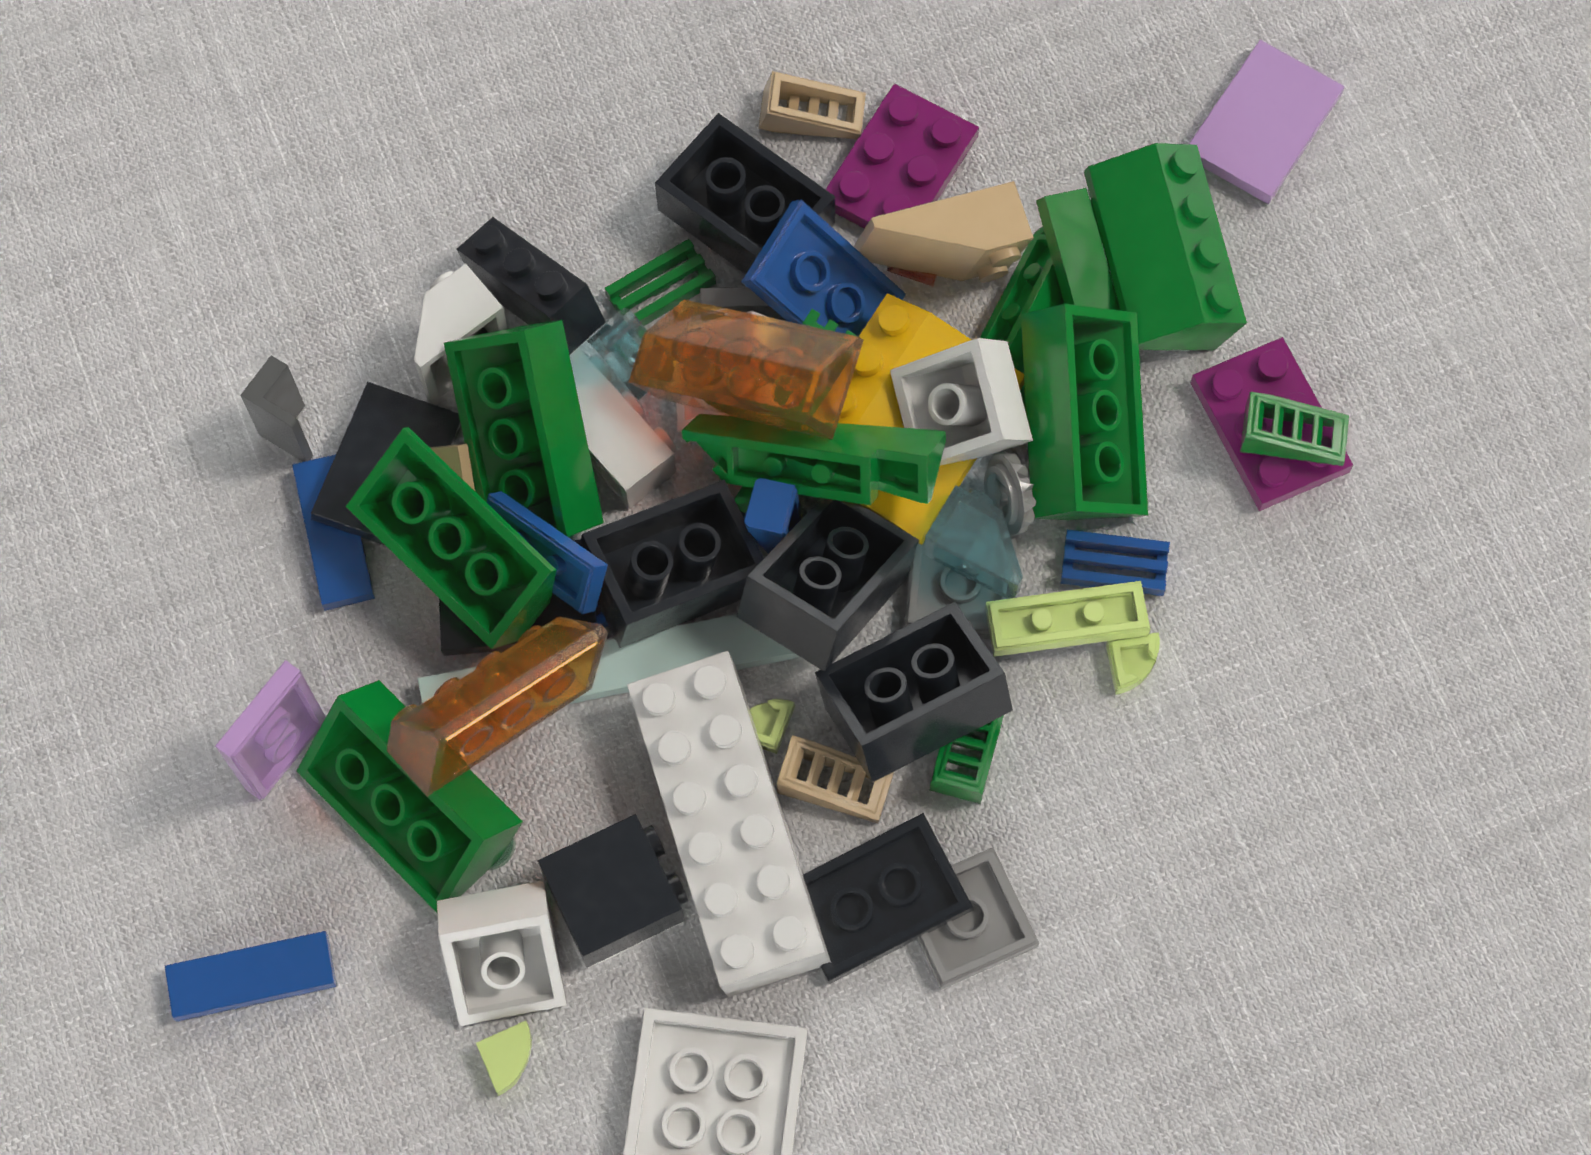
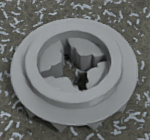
[984,452,1036,535]

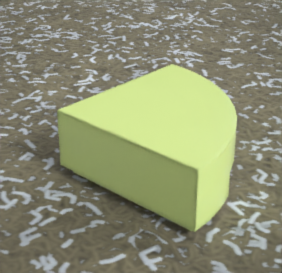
[1106,632,1160,695]
[750,699,795,754]
[476,1021,532,1096]

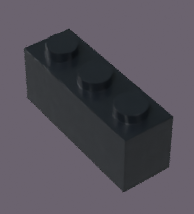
[456,217,606,355]

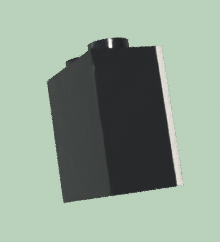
[537,814,688,969]

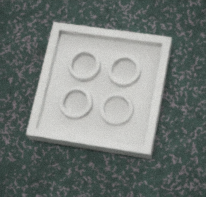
[623,1008,808,1155]

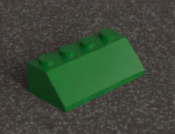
[1083,143,1247,350]
[1021,304,1148,521]
[444,320,604,537]
[346,427,556,649]
[296,680,523,914]

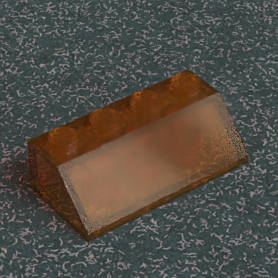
[629,299,864,440]
[387,617,608,797]

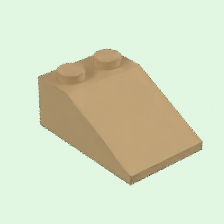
[854,181,1034,283]

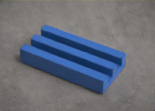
[1060,529,1170,596]

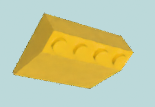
[803,293,1024,545]

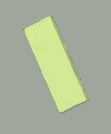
[985,581,1150,657]

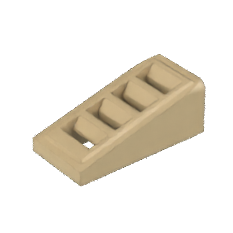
[758,71,866,139]
[777,735,894,823]

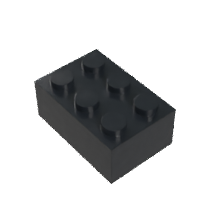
[655,113,836,274]
[579,480,764,648]
[737,498,919,672]
[815,602,1013,783]

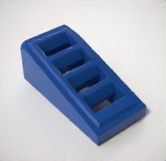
[744,478,802,554]

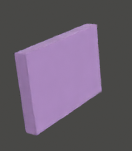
[1189,40,1345,205]
[215,660,326,800]

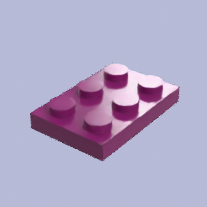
[826,83,979,229]
[1190,337,1353,511]

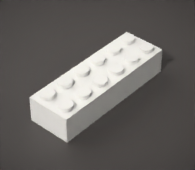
[627,651,831,998]

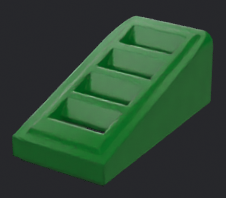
[1240,392,1349,466]
[929,715,1004,804]

